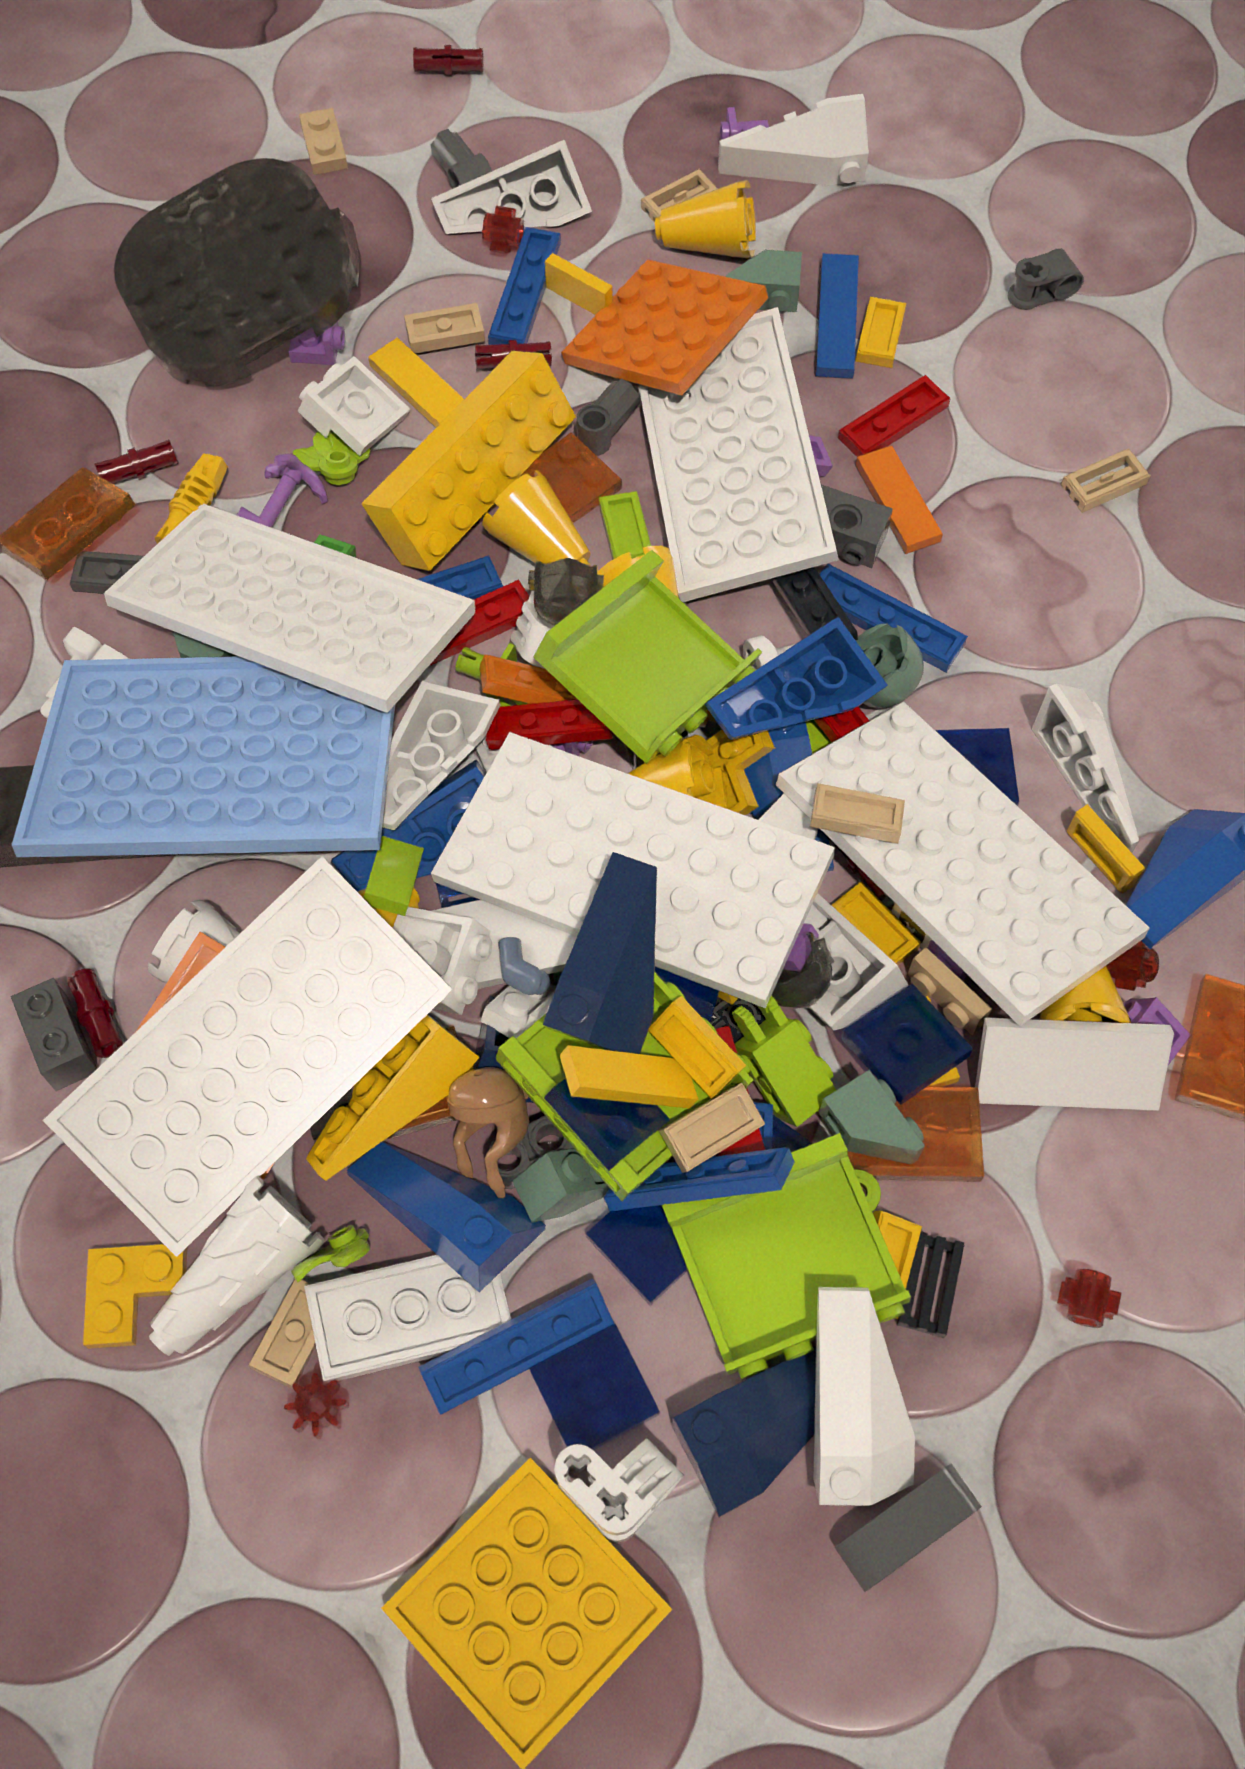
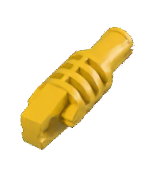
[155,453,228,544]

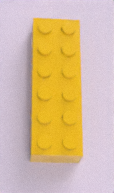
[361,351,576,571]

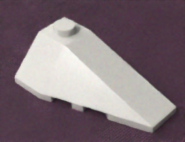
[718,94,869,186]
[431,140,592,234]
[382,681,500,830]
[1032,683,1139,853]
[789,893,910,1031]
[813,1287,915,1506]

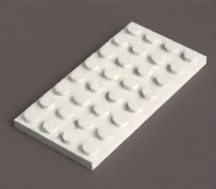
[638,307,839,602]
[104,504,475,713]
[776,702,1150,1026]
[431,732,835,1008]
[43,856,452,1257]

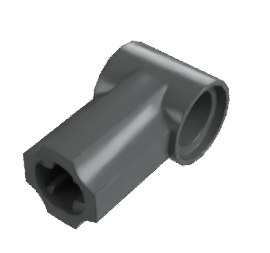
[431,129,492,189]
[577,379,640,456]

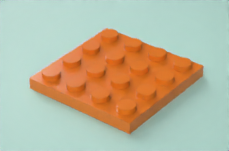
[561,259,768,396]

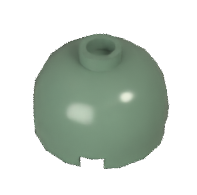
[856,623,924,708]

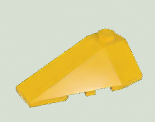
[306,1014,479,1181]

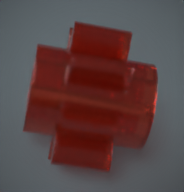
[482,206,524,253]
[1106,941,1160,991]
[1057,1269,1122,1328]
[284,1373,349,1439]

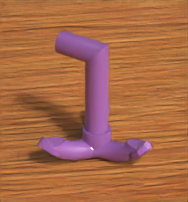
[236,454,328,528]

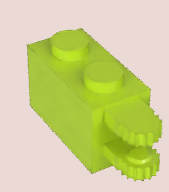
[732,995,836,1127]

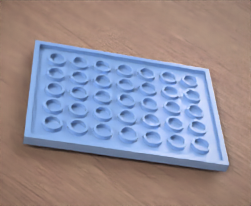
[12,657,395,857]

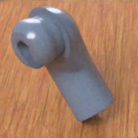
[498,937,550,995]

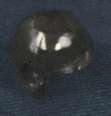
[528,558,604,626]
[772,932,835,1009]

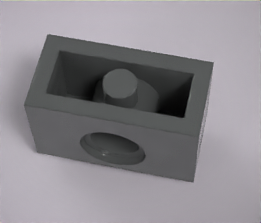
[821,484,893,568]
[10,977,97,1091]

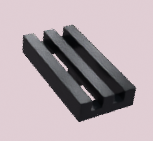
[897,1231,965,1338]

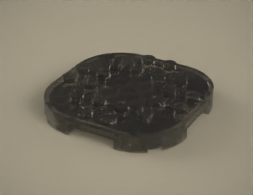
[114,158,359,387]

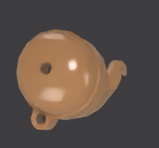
[447,1067,529,1198]

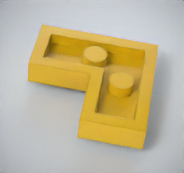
[706,730,775,816]
[83,1244,187,1349]

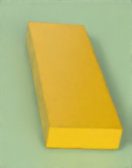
[368,337,464,427]
[560,1045,699,1109]

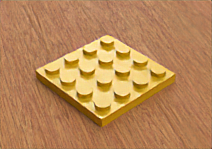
[381,1457,672,1769]

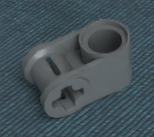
[1008,248,1084,310]

